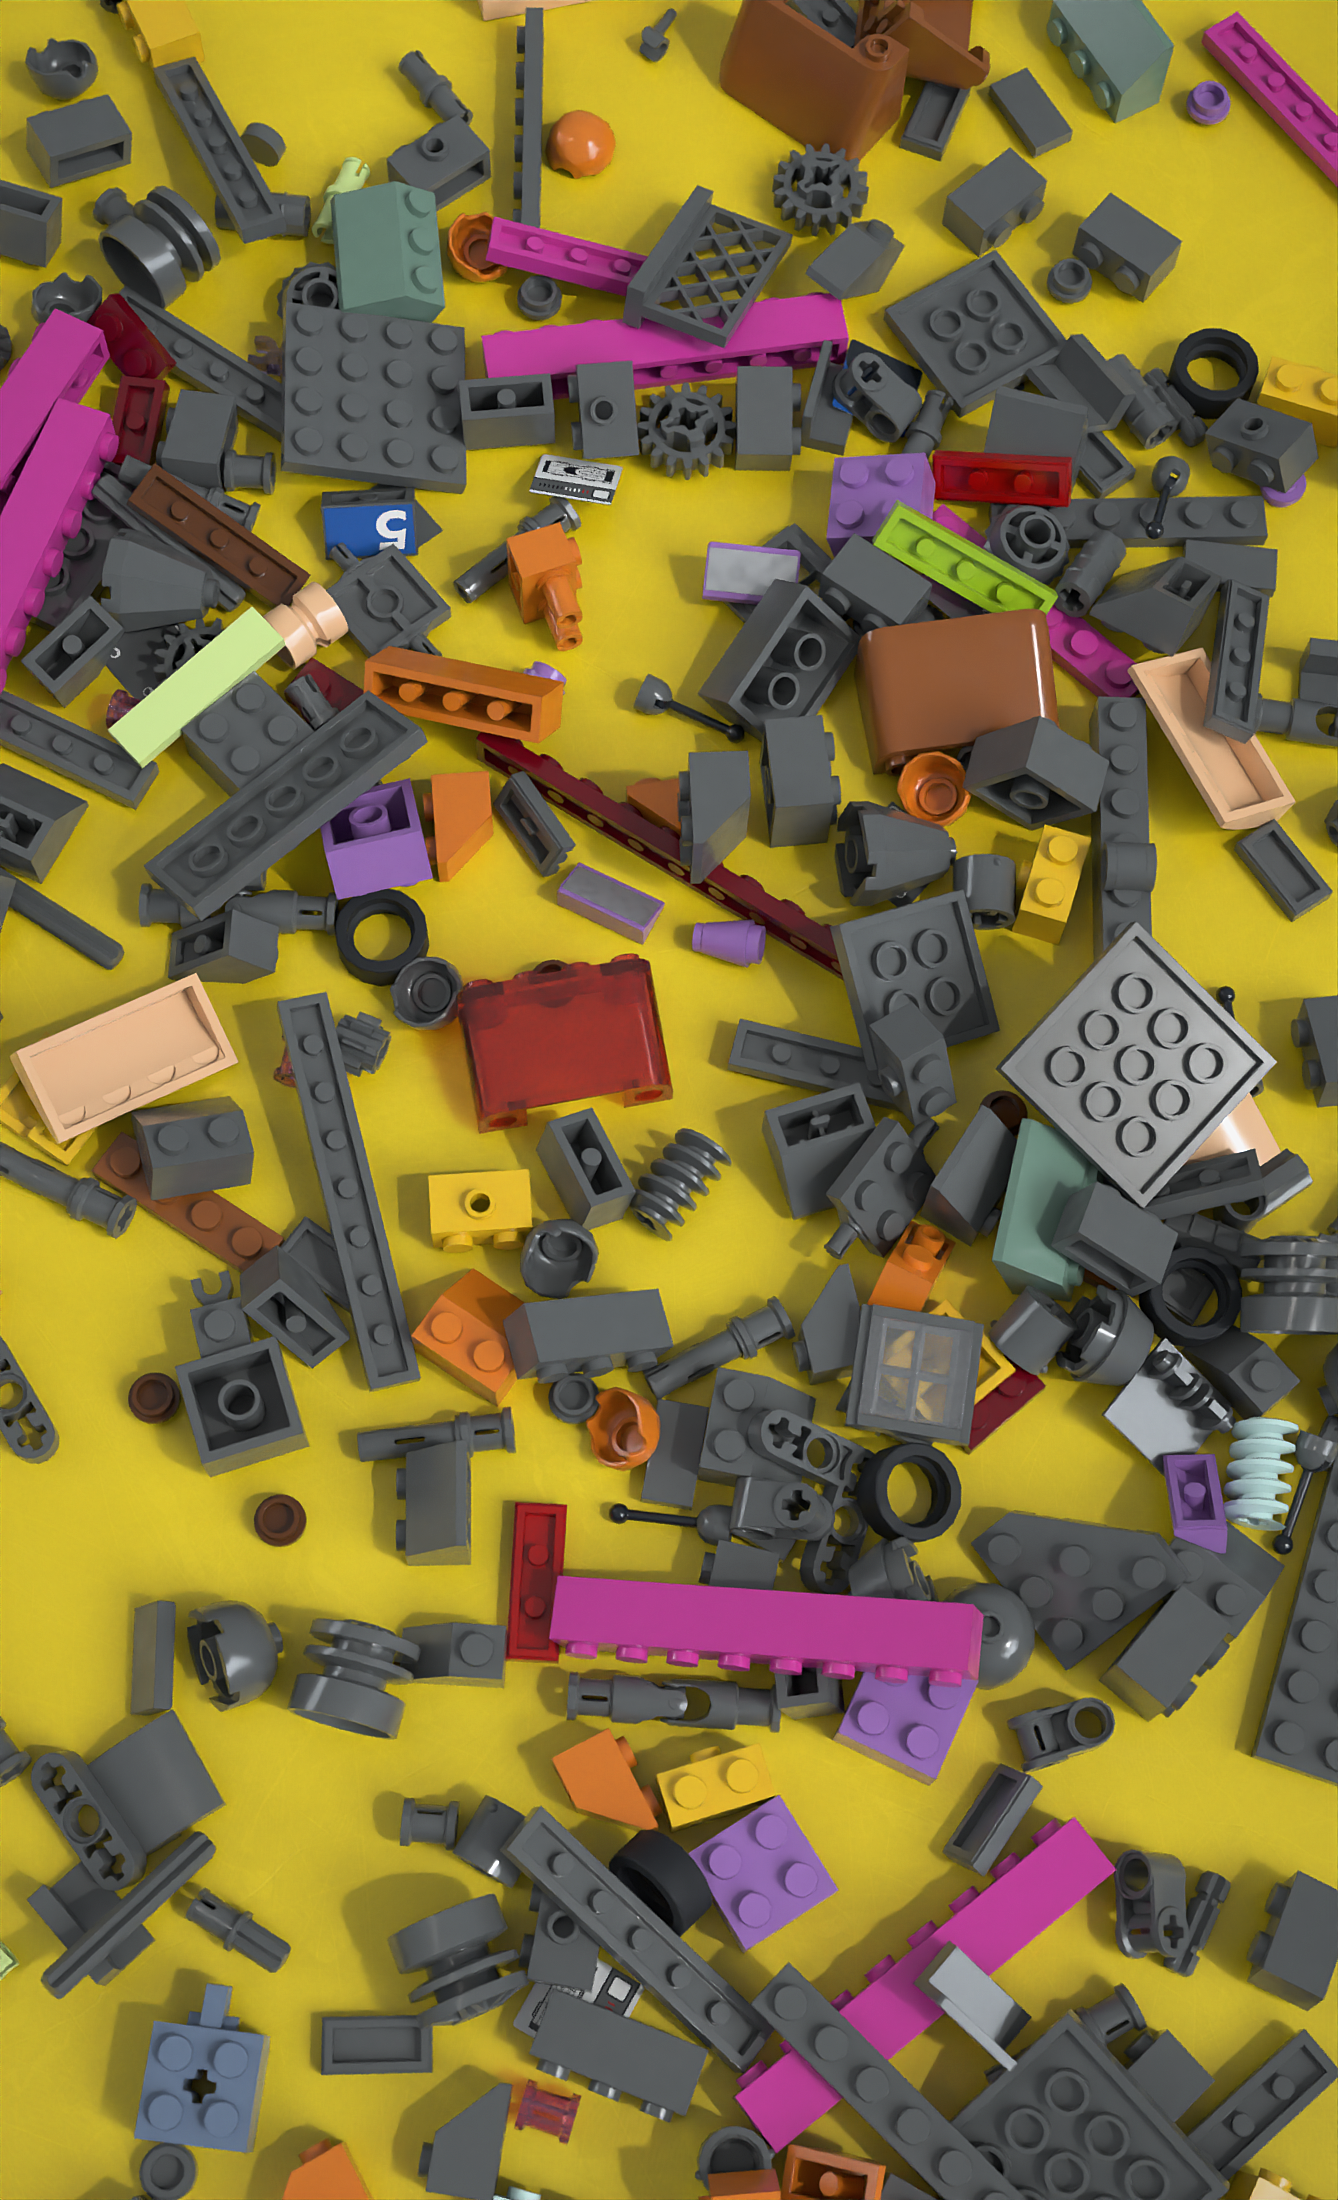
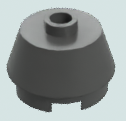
[1056,1285,1154,1387]
[848,1535,939,1602]

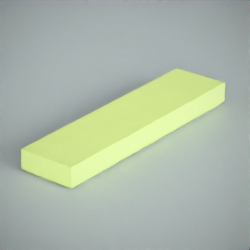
[108,607,286,769]

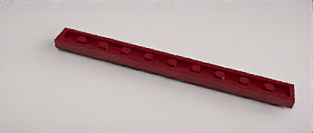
[475,731,844,981]

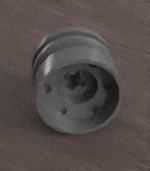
[98,186,221,310]
[1240,1236,1338,1335]
[287,1618,421,1740]
[387,1894,529,2030]

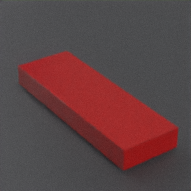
[932,450,1072,507]
[506,1502,567,1664]

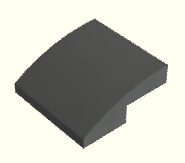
[87,1709,226,1857]

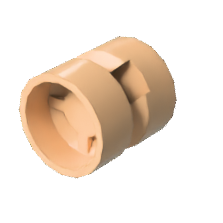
[262,581,349,669]

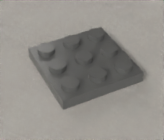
[884,249,1067,418]
[830,889,1000,1070]

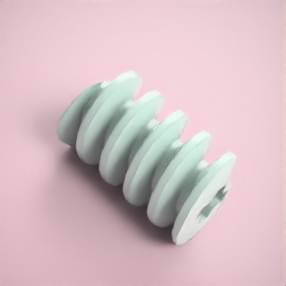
[1223,1417,1299,1531]

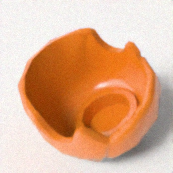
[545,110,616,179]
[446,212,509,282]
[897,751,972,827]
[586,1387,661,1471]

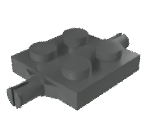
[326,543,451,658]
[824,1117,940,1260]

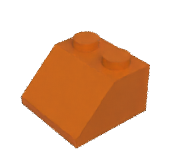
[411,1268,525,1407]

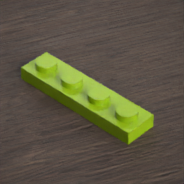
[872,500,1058,615]

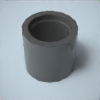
[953,854,1016,930]
[988,1285,1079,1375]
[452,1795,526,1889]
[695,2126,775,2191]

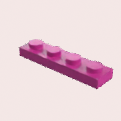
[486,216,660,305]

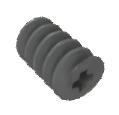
[629,1128,732,1241]

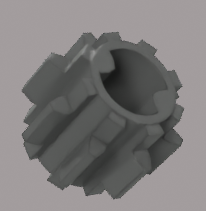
[336,1011,391,1077]

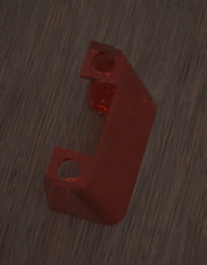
[455,953,673,1134]

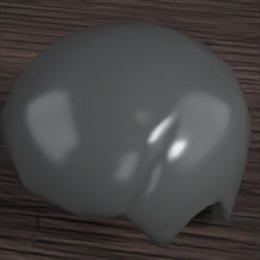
[25,38,98,100]
[31,272,102,324]
[390,956,465,1030]
[520,1219,599,1299]

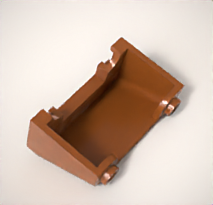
[719,0,910,161]
[854,0,990,90]
[854,609,1060,776]

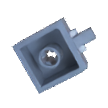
[134,1983,270,2153]

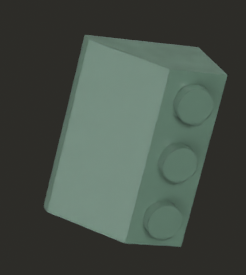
[1047,0,1174,123]
[330,181,445,323]
[992,1118,1104,1302]

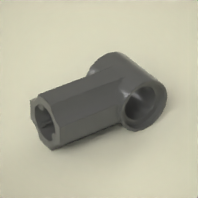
[1213,1148,1313,1233]

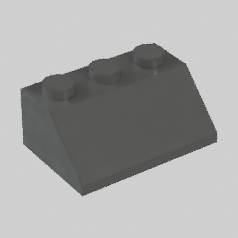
[697,578,862,742]

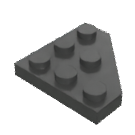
[971,1510,1192,1671]

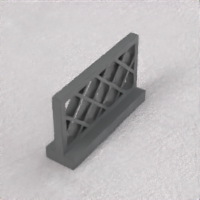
[622,185,793,348]

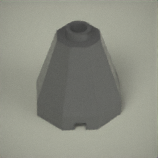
[101,528,220,633]
[834,801,956,906]

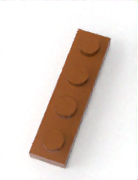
[91,1131,285,1273]

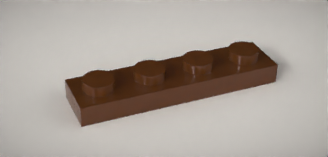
[126,463,310,609]

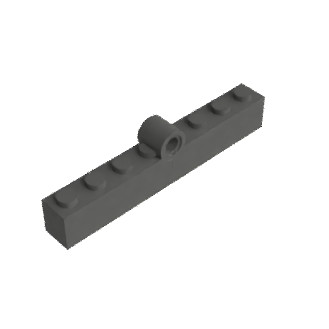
[1089,696,1157,961]

